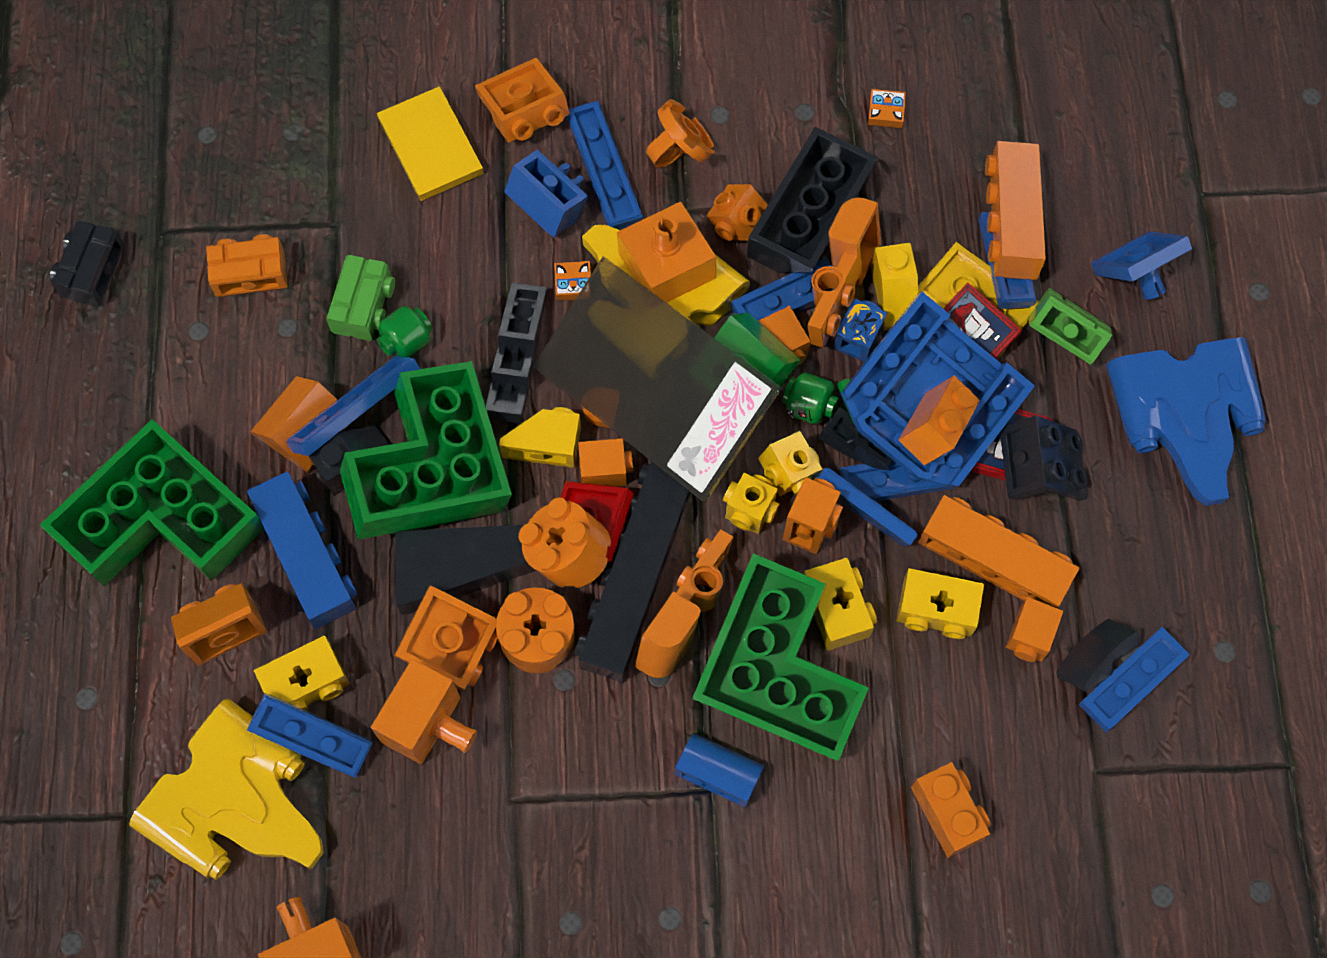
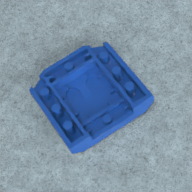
[841,291,1035,487]

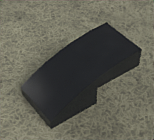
[817,407,893,471]
[1057,619,1138,691]

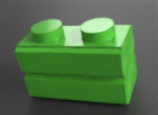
[326,255,395,341]
[1028,288,1112,365]

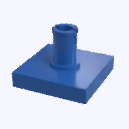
[1091,231,1192,300]

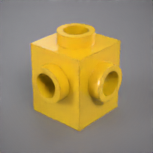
[758,431,822,496]
[723,473,780,534]

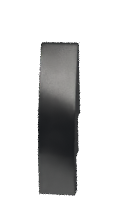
[485,283,547,424]

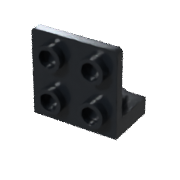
[1000,415,1088,501]

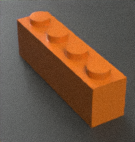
[985,141,1046,280]
[918,495,1079,608]

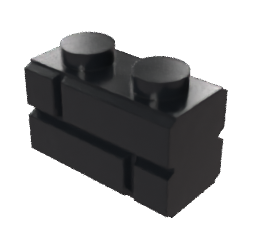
[50,220,125,307]

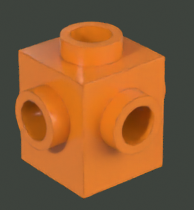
[706,184,768,241]

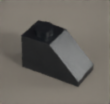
[308,425,389,496]

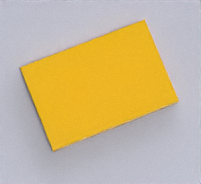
[377,86,484,201]
[918,242,1039,359]

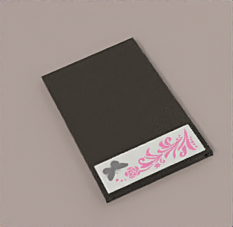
[533,257,782,502]

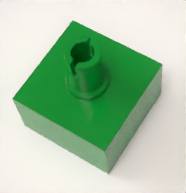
[689,312,801,416]

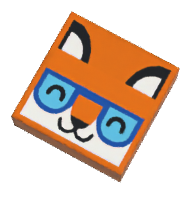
[868,89,906,128]
[554,261,592,301]

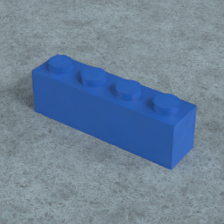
[247,471,358,630]

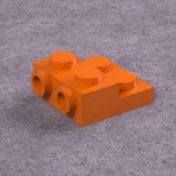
[475,58,570,143]
[394,585,498,691]

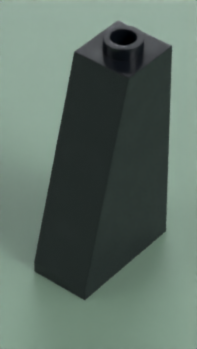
[395,524,536,615]

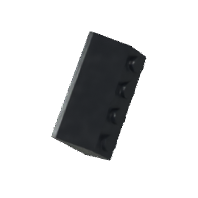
[747,127,878,272]

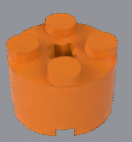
[519,497,611,588]
[496,587,575,673]

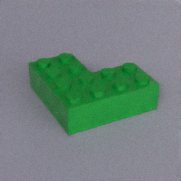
[340,361,512,540]
[40,419,265,587]
[692,553,869,761]

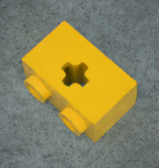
[804,558,877,651]
[896,568,984,639]
[254,635,350,711]

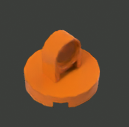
[646,99,715,168]

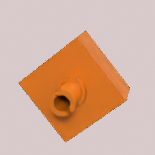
[617,201,716,309]
[370,659,478,765]
[257,896,361,958]

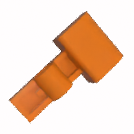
[808,198,881,348]
[635,529,733,678]

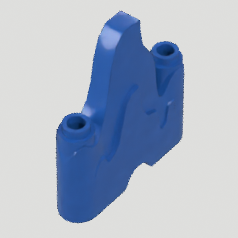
[1106,337,1266,506]

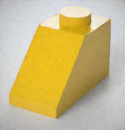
[870,243,918,330]
[499,407,581,468]

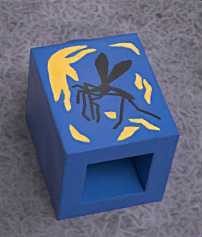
[833,298,887,362]

